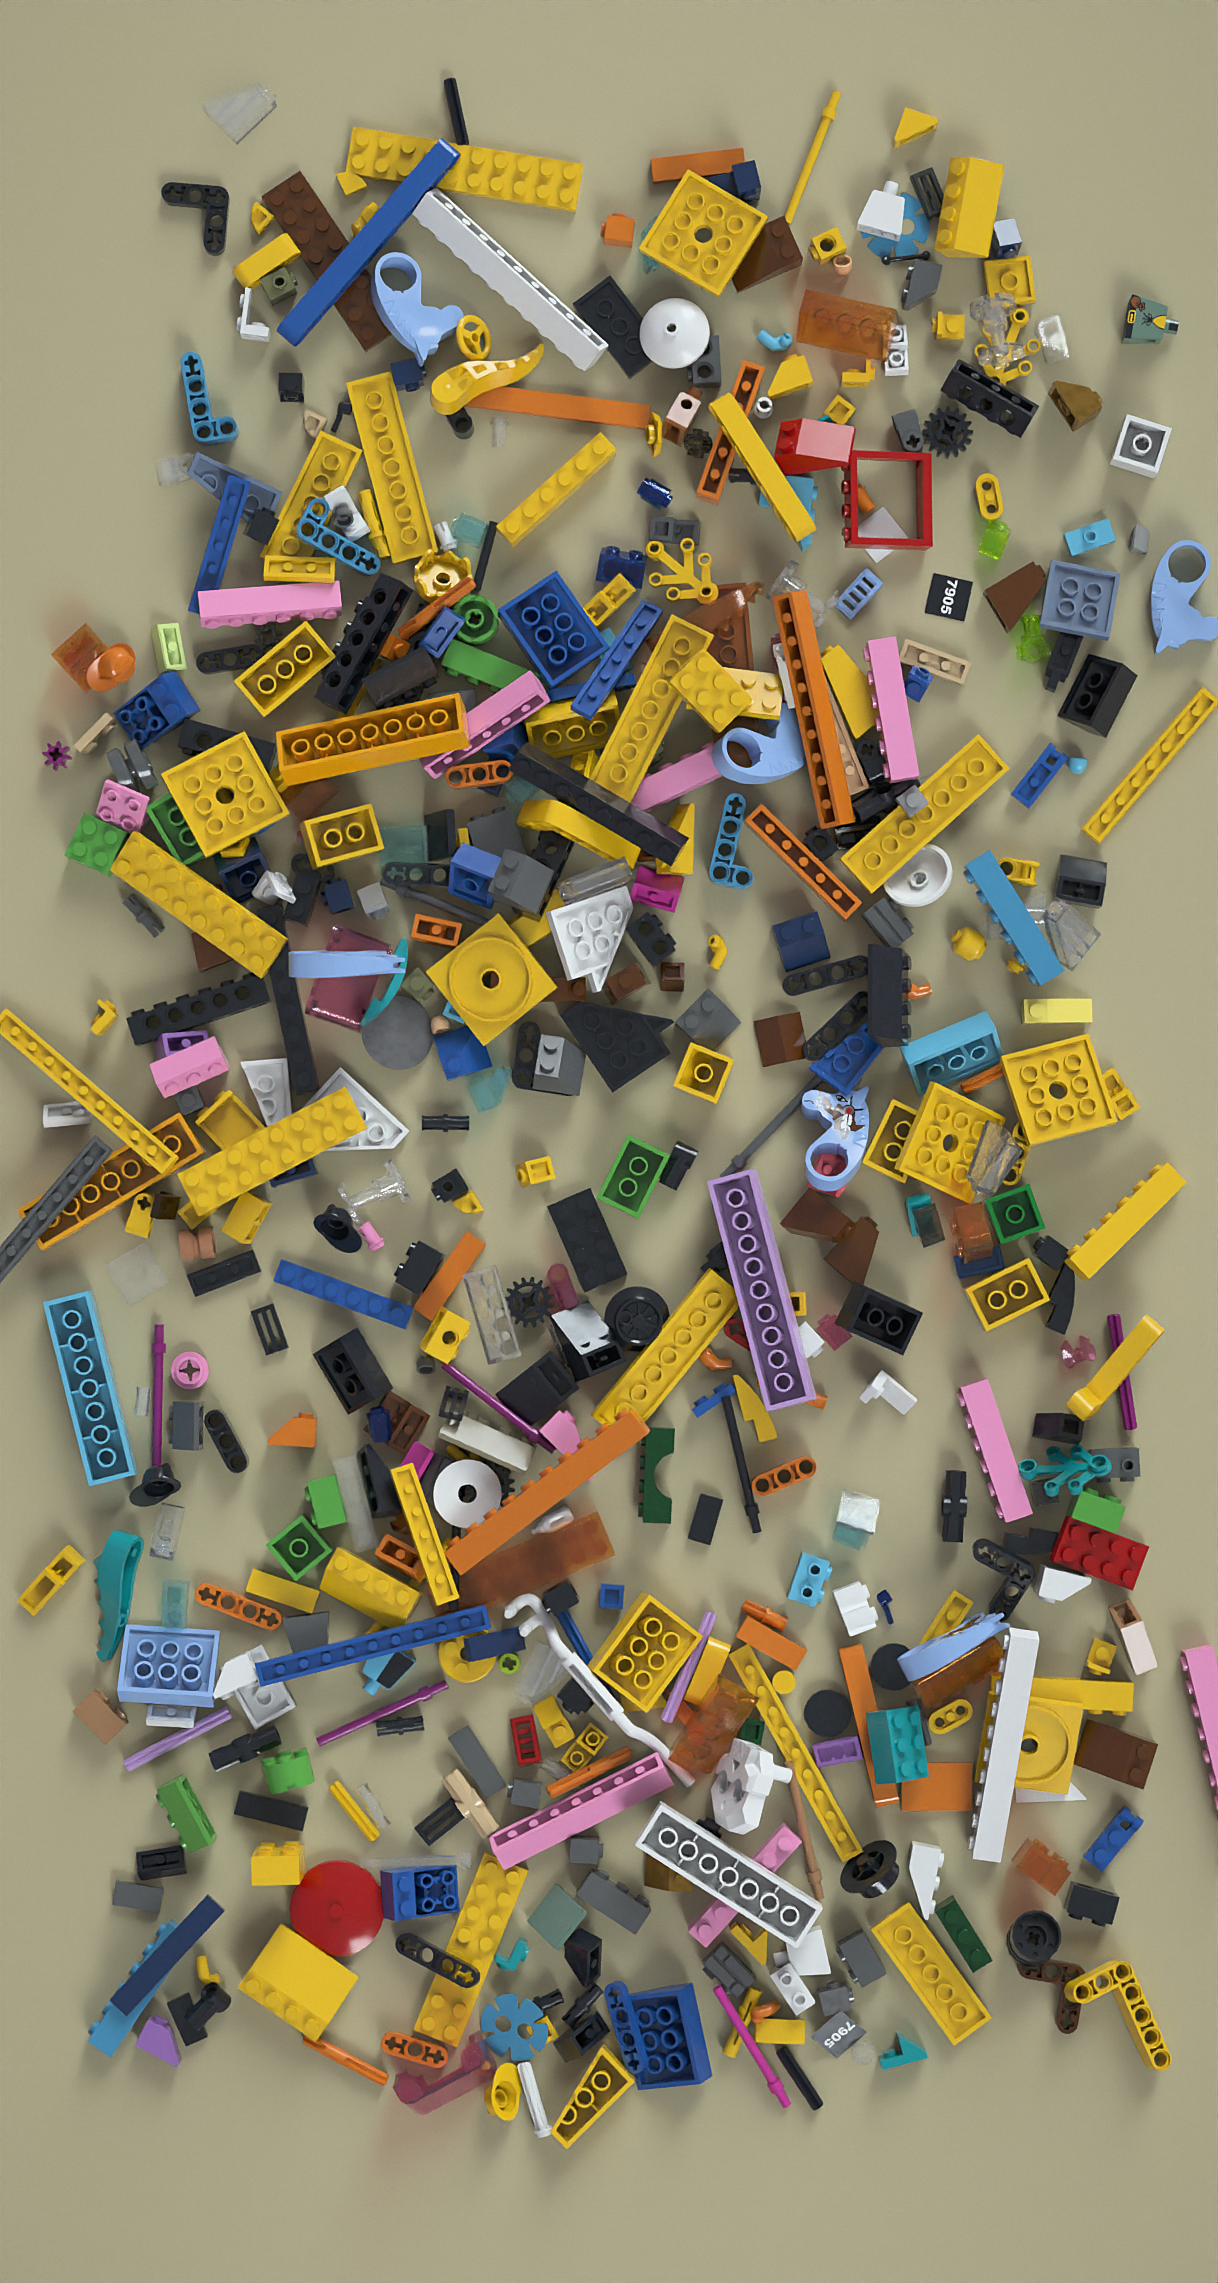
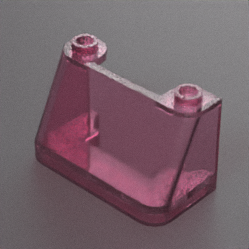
[305,924,393,1034]
[393,2031,497,2115]

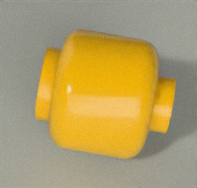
[950,926,987,961]

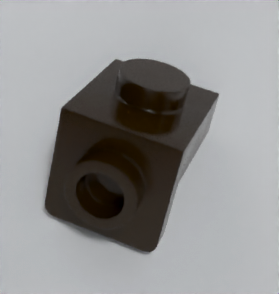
[150,1191,181,1220]

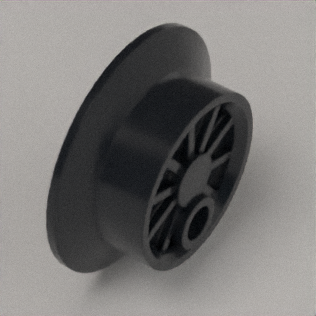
[604,1286,670,1352]
[840,1840,899,1899]

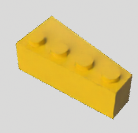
[550,2044,637,2149]

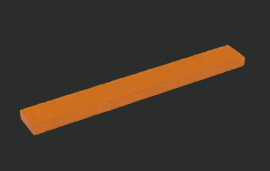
[464,386,651,430]

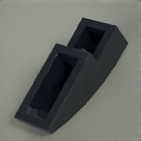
[1045,1262,1075,1335]
[1002,1527,1059,1554]

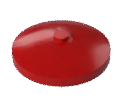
[290,1860,384,1957]

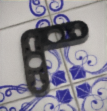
[161,182,230,256]
[512,1021,573,1096]
[972,1538,1035,1622]

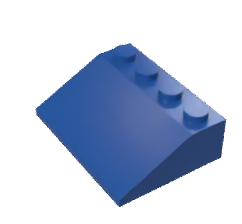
[498,571,610,690]
[620,1983,713,2090]

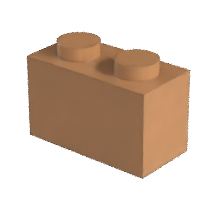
[72,1689,129,1745]

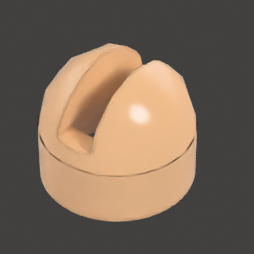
[833,255,852,276]
[430,1015,451,1034]

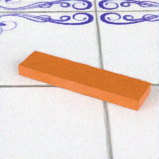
[650,148,745,184]
[413,1231,486,1321]

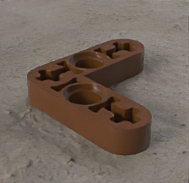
[1017,1959,1085,2034]

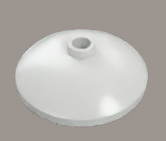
[640,298,710,369]
[883,843,953,907]

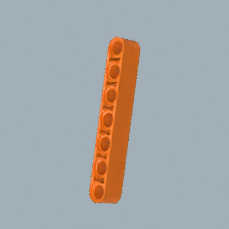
[838,1643,899,1808]

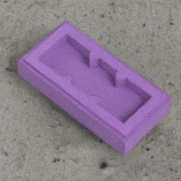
[812,1735,864,1768]

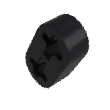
[291,854,335,883]

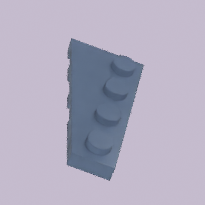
[186,452,282,523]

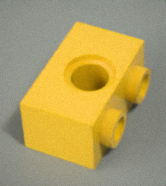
[418,1306,471,1364]

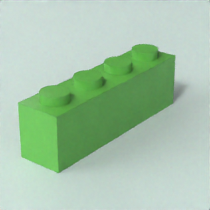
[441,639,539,694]

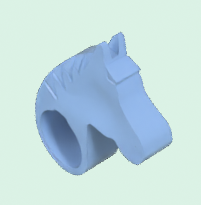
[371,252,464,366]
[1150,540,1218,655]
[712,703,807,784]
[288,950,405,978]

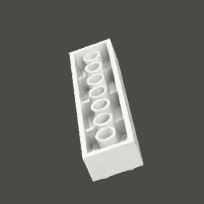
[635,1801,823,1949]

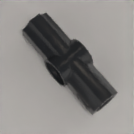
[852,779,921,823]
[941,1470,967,1543]
[208,1725,282,1772]

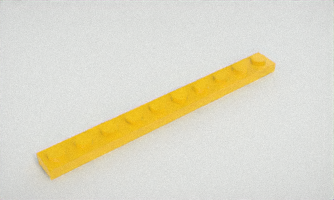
[0,1008,179,1176]
[728,1643,864,1863]

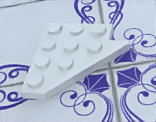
[546,886,634,993]
[302,1067,410,1151]

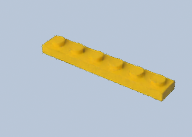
[389,1463,459,1606]

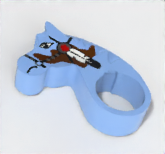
[801,1086,869,1191]
[897,1612,1010,1682]

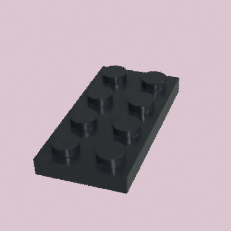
[573,276,653,379]
[547,1188,627,1293]

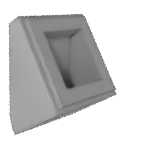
[1129,524,1149,554]

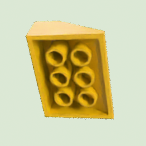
[587,1591,703,1713]
[237,1923,359,2042]

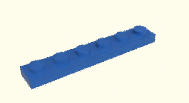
[188,474,251,614]
[571,599,663,721]
[273,1259,414,1330]

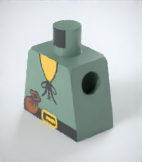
[1122,294,1179,344]

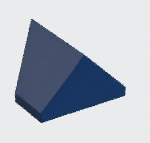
[481,722,529,764]

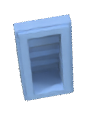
[833,568,883,620]

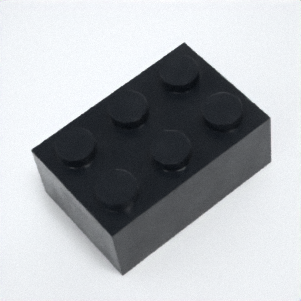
[834,1281,923,1355]

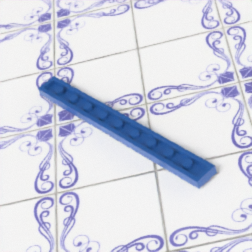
[255,1604,491,1687]

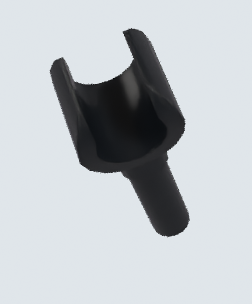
[331,401,352,433]

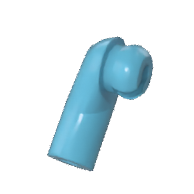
[756,329,792,352]

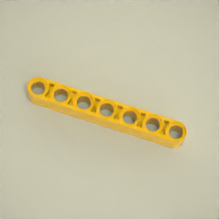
[708,392,816,543]

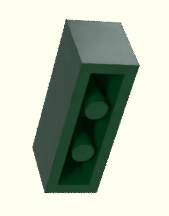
[934,1895,993,1973]

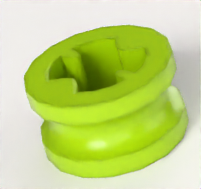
[499,1652,520,1674]

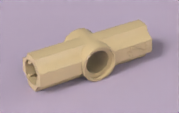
[441,1768,500,1838]

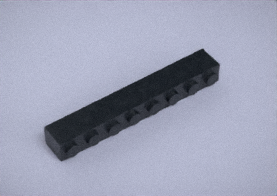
[509,742,689,866]
[257,904,320,1095]

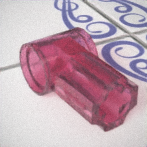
[548,1262,580,1311]

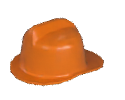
[86,643,135,692]

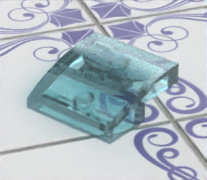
[379,825,429,876]

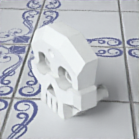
[711,1738,792,1835]

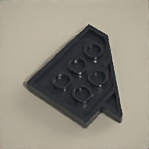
[560,1002,674,1093]

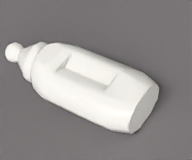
[531,1506,574,1535]

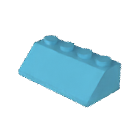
[899,1011,1004,1096]

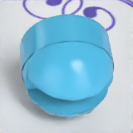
[1068,757,1087,774]

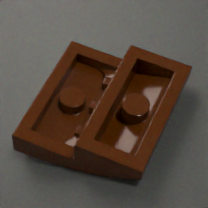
[363,1391,430,1456]

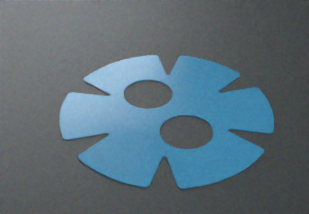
[861,193,930,257]
[481,1994,548,2061]

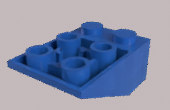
[113,671,200,750]
[380,1864,459,1921]

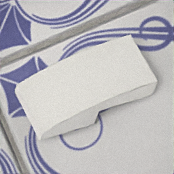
[883,325,909,376]

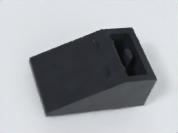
[549,1300,627,1382]
[495,1350,580,1426]

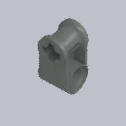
[892,409,924,453]

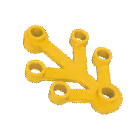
[974,307,1041,386]
[645,538,719,605]

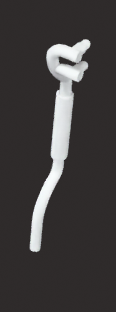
[504,1593,695,1788]

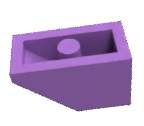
[154,1030,208,1061]
[135,2015,181,2067]

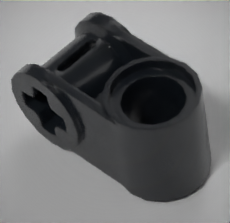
[855,739,886,786]

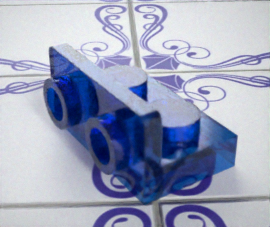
[596,546,648,589]

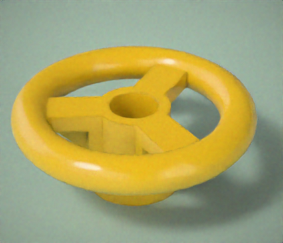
[456,315,492,361]

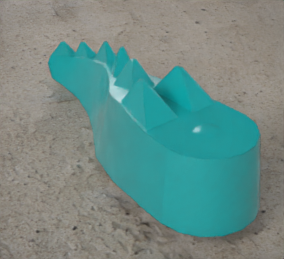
[93,1529,144,1662]

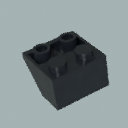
[1052,854,1107,909]

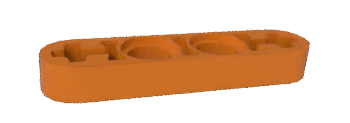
[195,1583,283,1631]

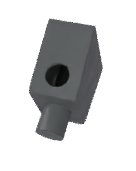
[283,1611,330,1653]

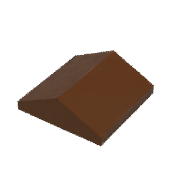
[754,1012,809,1067]

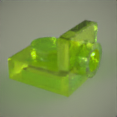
[978,521,1011,560]

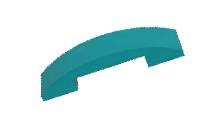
[360,938,408,1026]

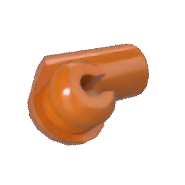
[908,983,932,1000]
[699,1347,732,1371]
[751,2000,781,2024]

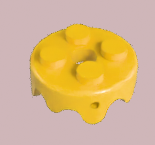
[413,549,473,605]
[438,1629,497,1683]

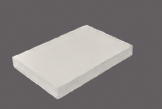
[220,1644,297,1730]

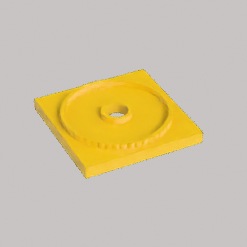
[639,169,768,298]
[161,731,290,858]
[426,913,558,1046]
[999,1034,1118,1147]
[894,1081,1006,1204]
[974,1691,1083,1795]

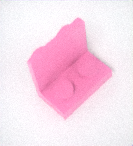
[95,779,150,833]

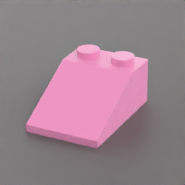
[539,1409,593,1481]

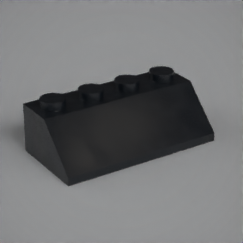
[868,944,912,1048]

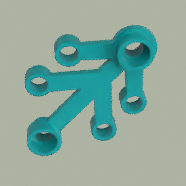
[1018,1445,1112,1496]

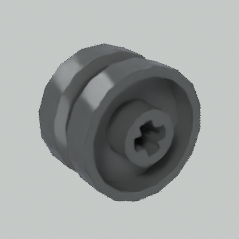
[106,738,158,793]

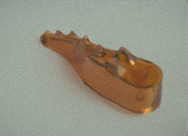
[645,581,764,653]

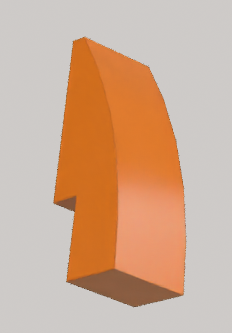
[735,1615,807,1671]

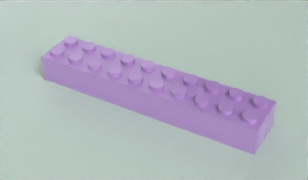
[707,1169,817,1411]

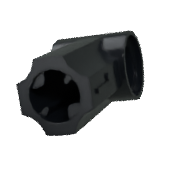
[445,406,474,439]
[659,1140,699,1191]
[184,1982,231,2031]

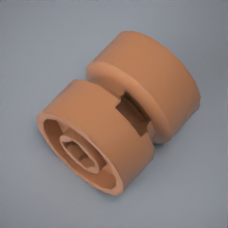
[179,1227,216,1261]

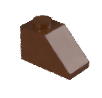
[541,977,586,1002]

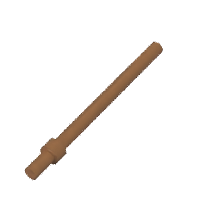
[784,1761,824,1900]

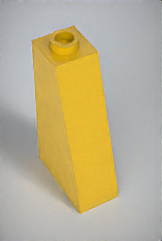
[820,644,878,742]

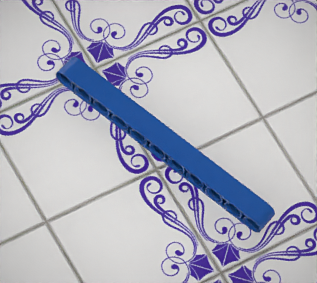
[277,138,461,347]

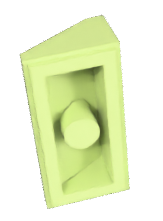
[151,623,187,674]

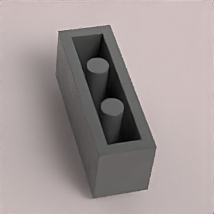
[576,1868,651,1935]

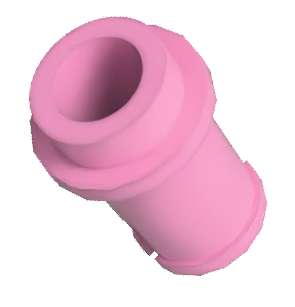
[357,1221,385,1253]

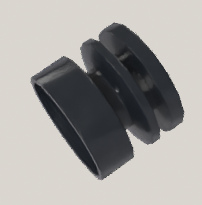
[1006,1910,1061,1967]

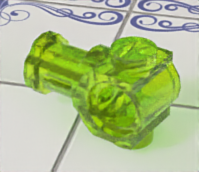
[1016,615,1051,664]

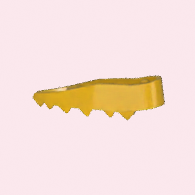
[430,343,544,415]

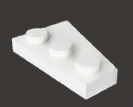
[240,1058,292,1126]

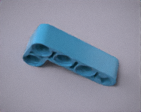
[181,352,239,446]
[295,498,380,576]
[709,793,753,890]

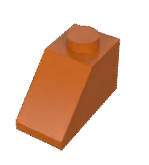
[267,1413,318,1447]

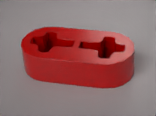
[724,1318,751,1351]

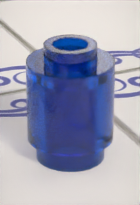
[637,477,673,510]
[366,1406,393,1443]

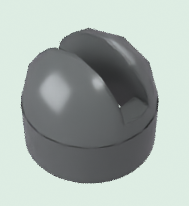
[334,506,354,528]
[416,1355,436,1374]

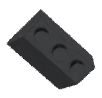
[361,645,440,710]
[1057,654,1138,738]
[313,1327,393,1415]

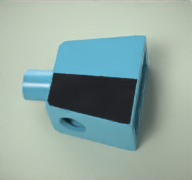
[362,1651,416,1696]

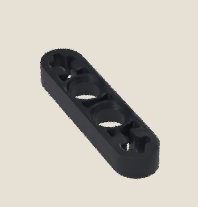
[381,862,450,887]
[782,955,868,996]
[802,991,868,1061]
[395,1933,480,1988]

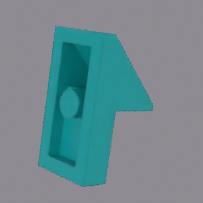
[904,1193,935,1237]
[878,2032,928,2070]

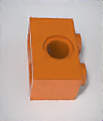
[411,914,463,949]
[374,1533,424,1583]

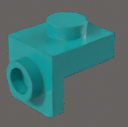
[494,1937,529,1971]

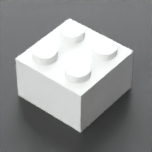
[1109,414,1172,479]

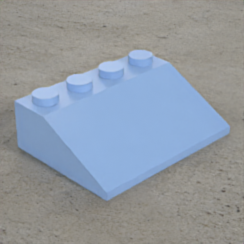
[117,1624,220,1708]

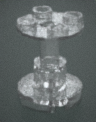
[969,293,1025,369]
[765,560,840,629]
[337,1158,412,1225]

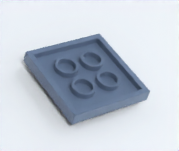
[1039,560,1121,641]

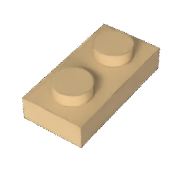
[74,712,116,755]

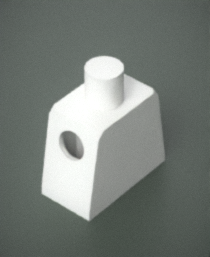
[856,181,905,242]
[773,1925,831,1976]

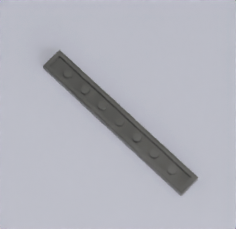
[0,1135,114,1284]

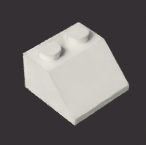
[1033,1564,1092,1604]

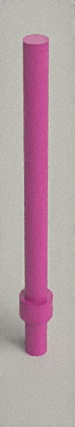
[713,1985,791,2108]

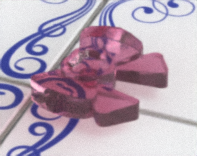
[1060,1335,1096,1369]

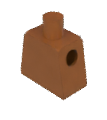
[662,387,702,447]

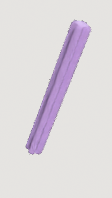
[661,1611,717,1723]
[124,1707,232,1771]

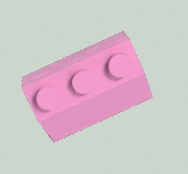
[149,1036,230,1098]

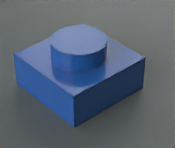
[599,1583,624,1609]

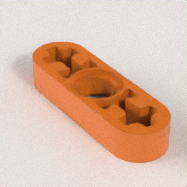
[381,2031,448,2068]

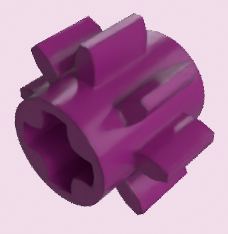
[42,741,72,771]

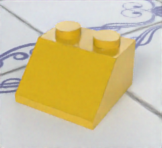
[673,1042,735,1105]

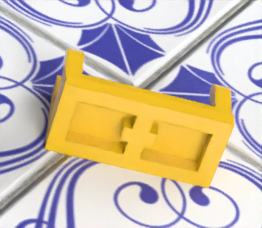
[221,1191,273,1244]

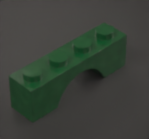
[638,1427,675,1524]

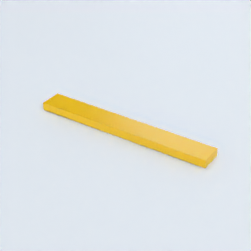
[1080,686,1218,844]

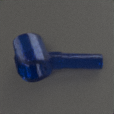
[877,1590,894,1624]

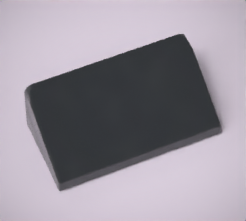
[834,816,881,850]
[136,1845,187,1881]

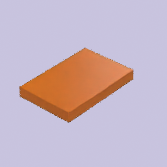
[901,1762,973,1811]

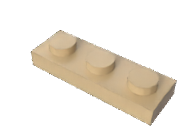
[899,639,971,686]

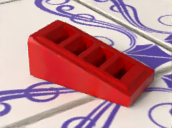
[510,1714,543,1767]

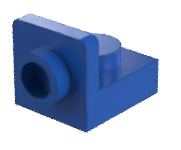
[904,665,934,703]

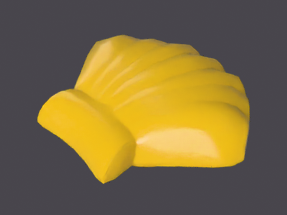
[645,412,663,458]

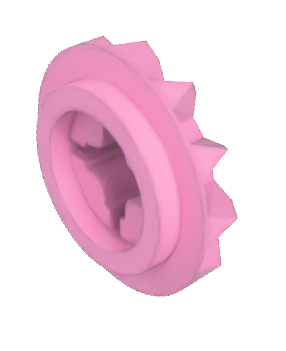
[171,1351,209,1389]

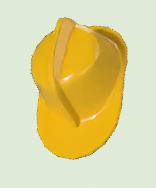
[484,2063,522,2121]

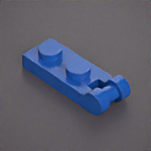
[1010,743,1069,809]
[1083,1806,1144,1872]

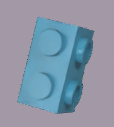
[787,1552,832,1607]

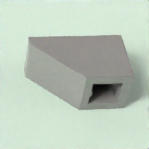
[357,882,390,921]

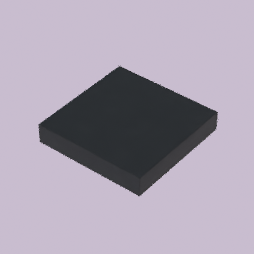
[424,809,456,862]

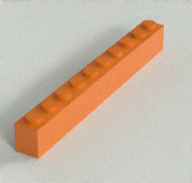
[772,590,855,829]
[444,1408,650,1575]

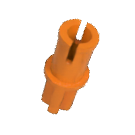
[741,1600,789,1631]

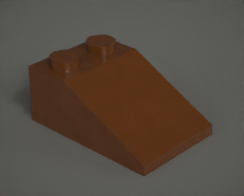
[731,216,803,293]
[1074,1719,1158,1790]

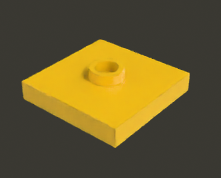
[983,255,1036,309]

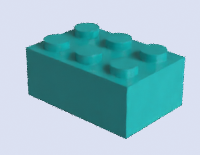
[866,1705,929,1785]

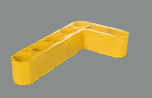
[516,800,641,870]
[1065,1315,1165,1422]
[1064,1960,1171,2071]

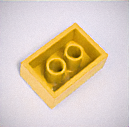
[667,648,753,733]
[299,803,384,870]
[861,1099,918,1184]
[963,1258,1050,1332]
[251,1841,305,1886]

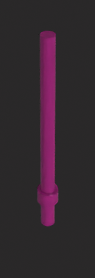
[152,1324,166,1466]
[441,1362,557,1454]
[316,1680,449,1747]

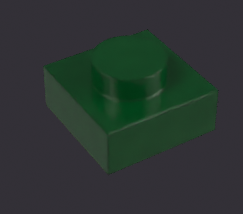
[737,1717,765,1745]

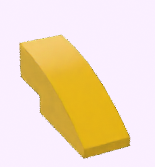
[732,1374,778,1442]
[16,1544,86,1616]

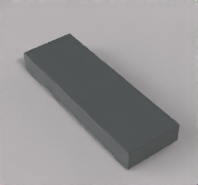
[448,1725,506,1798]

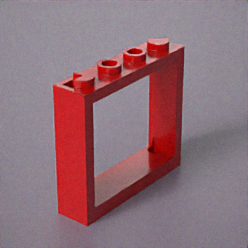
[841,450,933,551]

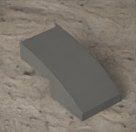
[649,517,701,546]

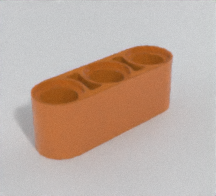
[445,760,514,790]
[751,1456,817,1496]

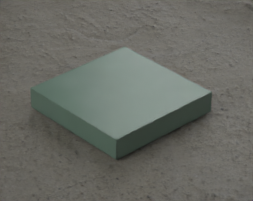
[527,1884,587,1951]

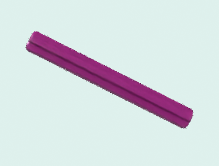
[1107,1314,1137,1430]

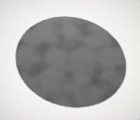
[361,995,434,1070]

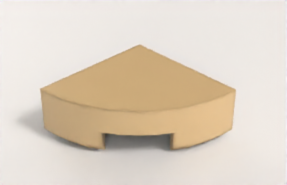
[304,409,327,440]

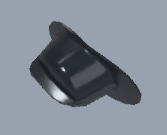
[313,1204,362,1253]
[129,1463,181,1507]

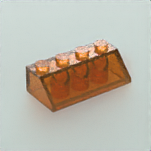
[796,289,899,362]
[911,1635,1005,1709]
[668,1674,759,1774]

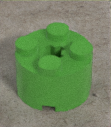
[453,595,499,646]
[261,1748,314,1794]

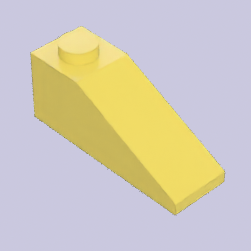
[1021,999,1092,1025]

